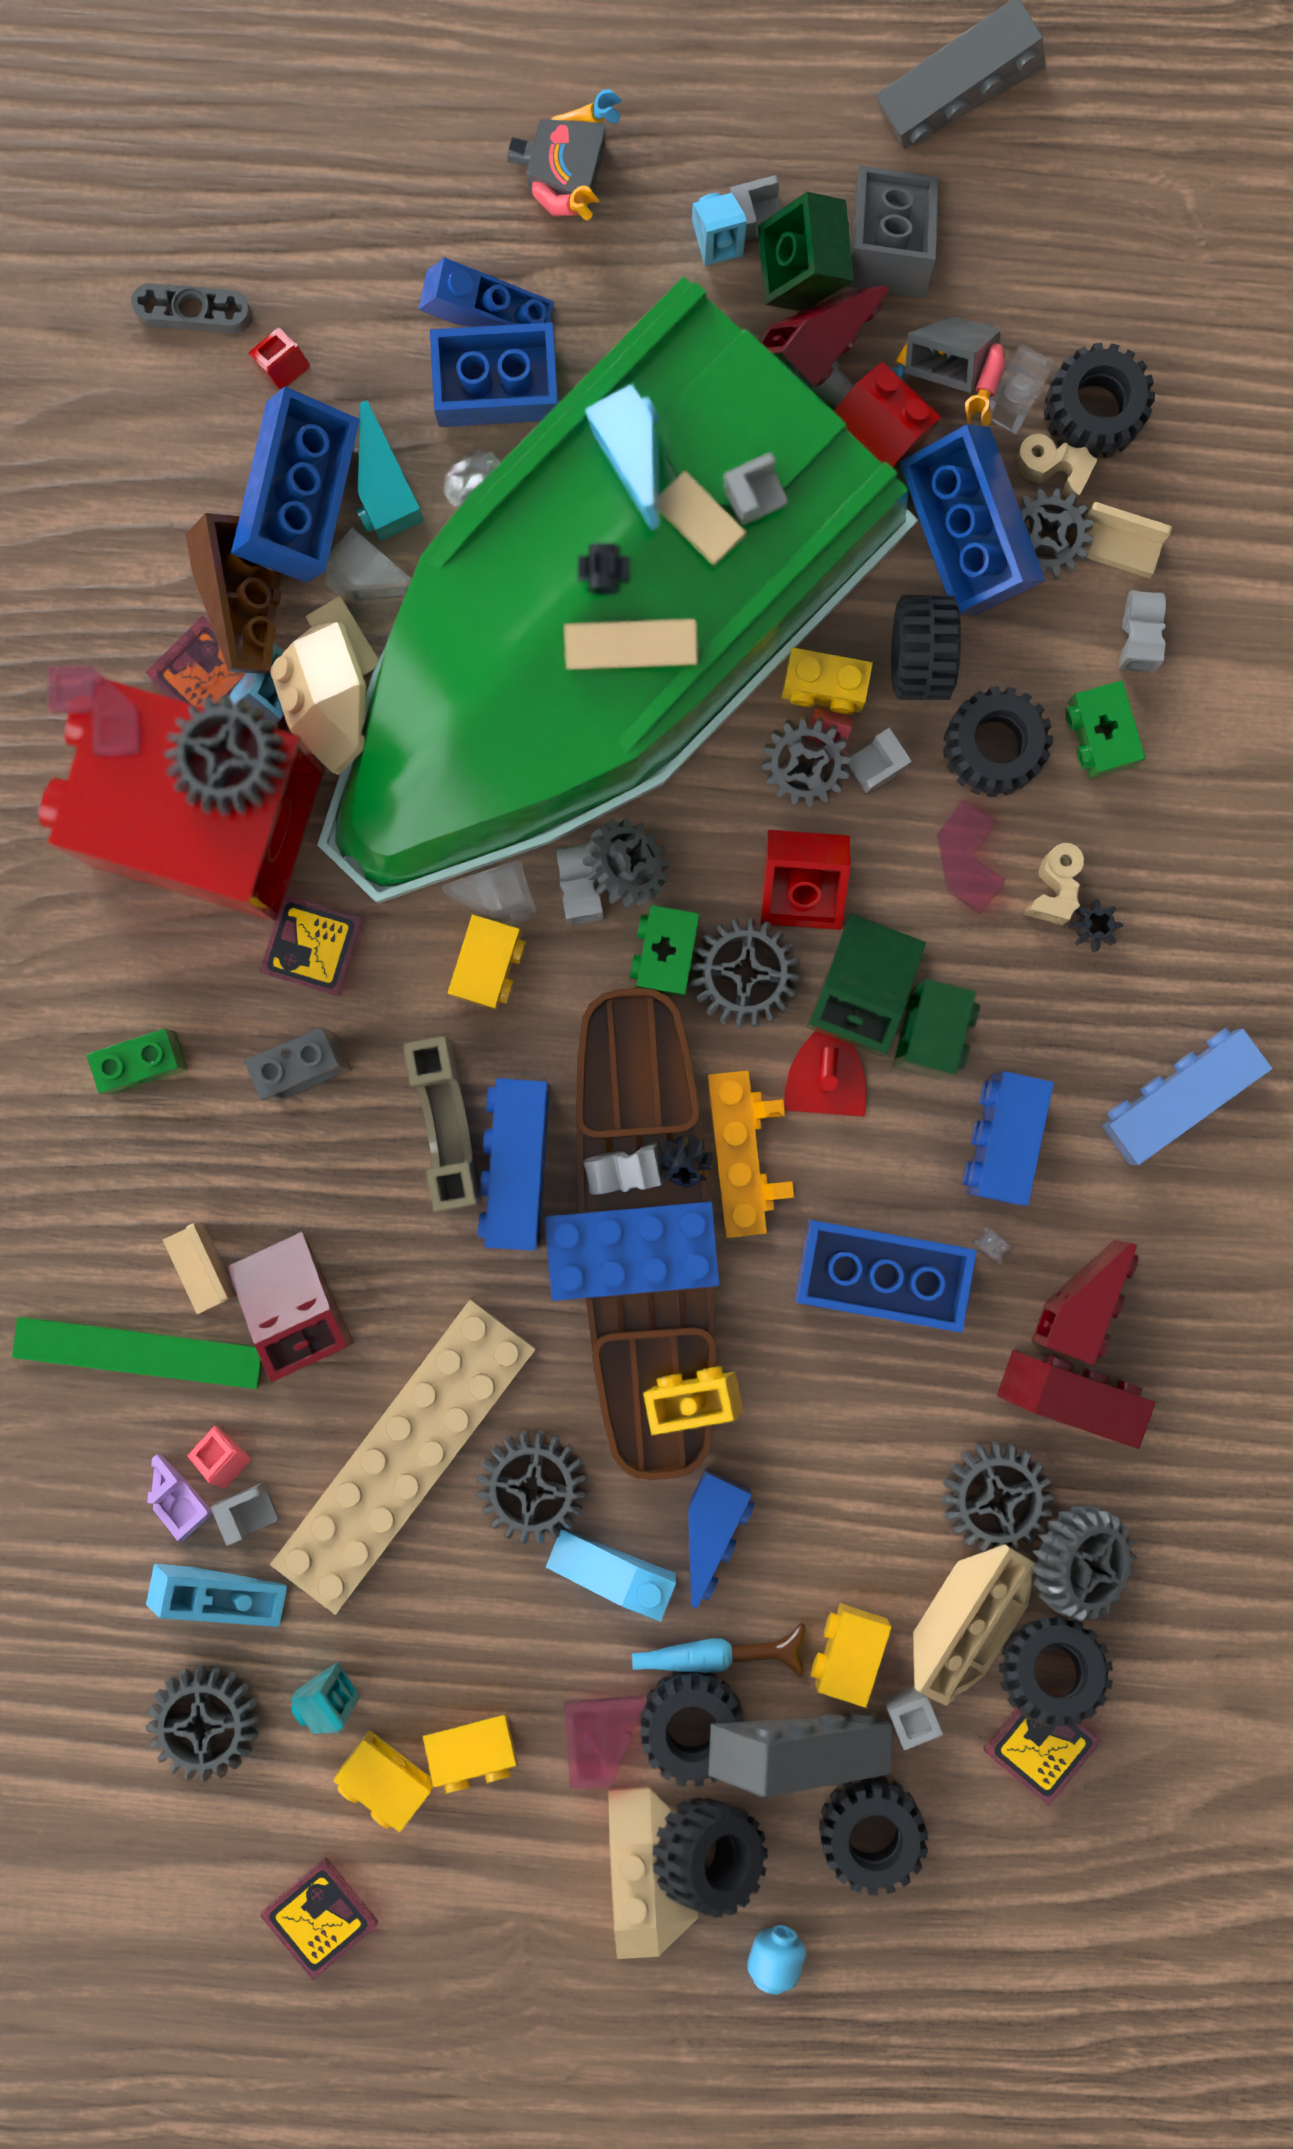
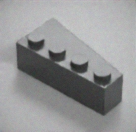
[876,0,1046,149]
[709,1710,893,1797]

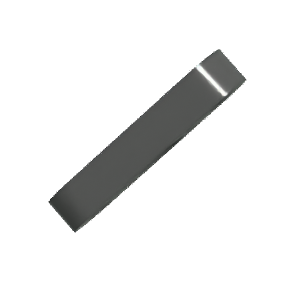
[131,283,252,333]

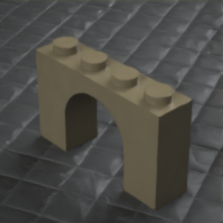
[403,1036,484,1212]

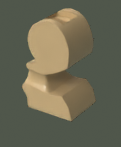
[1016,434,1098,506]
[1023,843,1084,925]

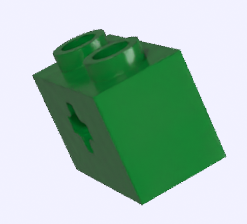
[1065,680,1146,779]
[630,905,699,998]
[86,1028,188,1095]

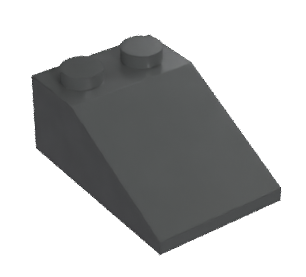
[845,165,939,299]

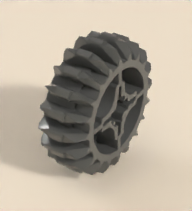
[164,696,286,816]
[690,917,801,1028]
[477,1430,588,1544]
[941,1441,1055,1553]
[1031,1505,1137,1621]
[146,1665,261,1782]

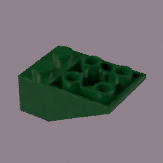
[806,913,926,1057]

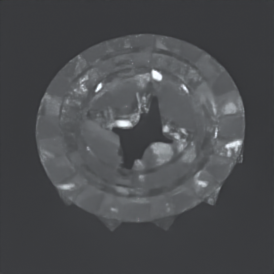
[442,450,501,508]

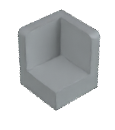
[730,175,781,241]
[723,453,787,526]
[846,727,912,795]
[211,1482,279,1546]
[883,1686,943,1751]

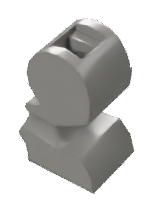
[1118,590,1166,673]
[556,844,604,926]
[583,1141,667,1195]

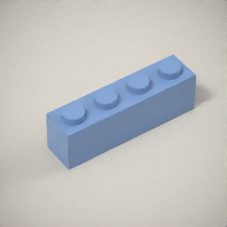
[1101,1028,1272,1165]

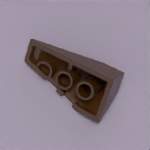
[186,513,282,674]

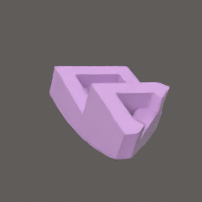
[147,1454,213,1541]

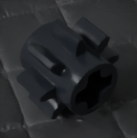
[578,543,630,595]
[1068,899,1123,952]
[660,1135,714,1187]

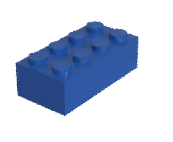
[231,386,360,583]
[899,424,1045,615]
[478,1078,551,1251]
[544,1201,719,1301]
[794,1219,977,1333]

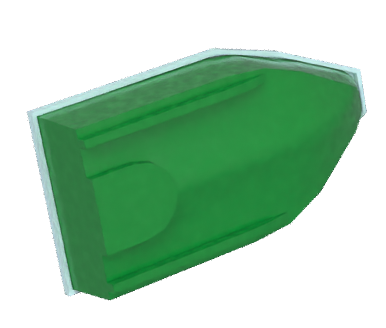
[317,276,918,904]

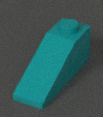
[357,400,424,542]
[290,1662,361,1734]

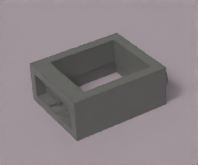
[244,1027,352,1103]

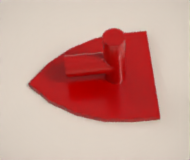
[784,1032,866,1117]

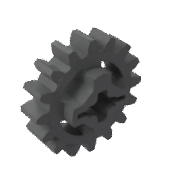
[1020,488,1094,580]
[762,715,852,807]
[583,818,670,908]

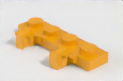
[707,1070,794,1238]

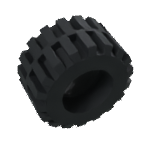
[1044,343,1155,459]
[891,595,961,700]
[943,686,1053,797]
[999,1617,1113,1726]
[640,1671,744,1787]
[819,1776,928,1896]
[652,1797,768,1918]

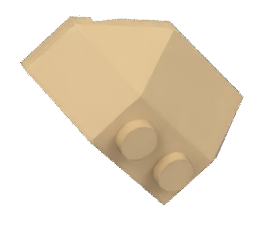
[270,622,366,775]
[913,1545,1036,1706]
[608,1786,698,1959]

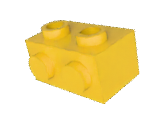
[781,647,873,715]
[448,914,526,1011]
[643,1367,744,1435]
[811,1603,891,1708]
[423,1715,519,1794]
[333,1730,433,1833]

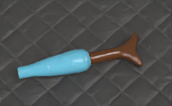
[632,1623,806,1677]

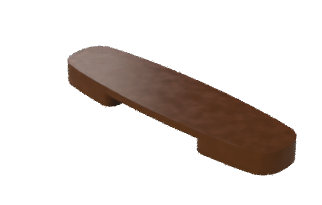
[576,988,716,1480]

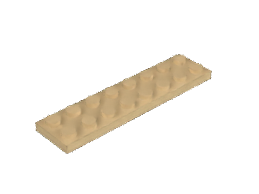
[270,1299,536,1615]

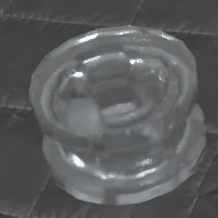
[972,1226,1014,1265]

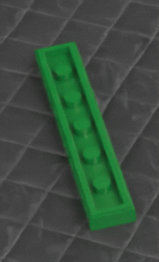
[12,1316,262,1389]

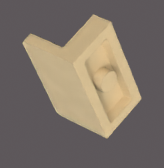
[1082,502,1172,579]
[163,1222,237,1314]

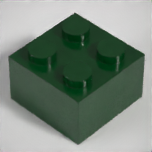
[757,192,854,311]

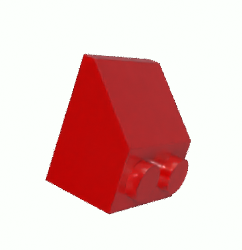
[833,361,941,470]
[760,829,851,930]

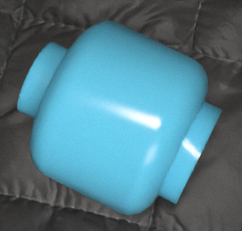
[747,1925,807,1994]

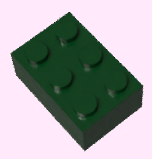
[892,979,980,1080]

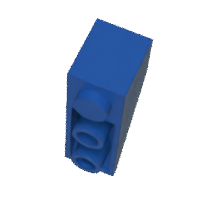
[418,257,554,327]
[688,1467,755,1608]

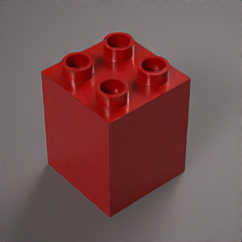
[39,677,325,923]

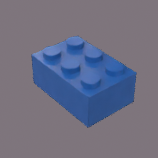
[430,322,559,427]
[962,1071,1054,1206]

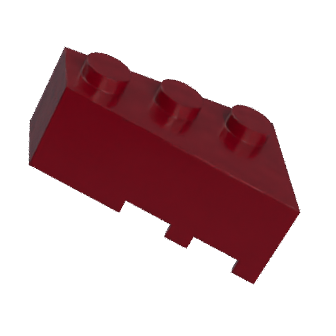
[997,1350,1156,1449]

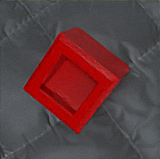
[248,328,310,390]

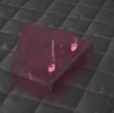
[564,1695,645,1789]

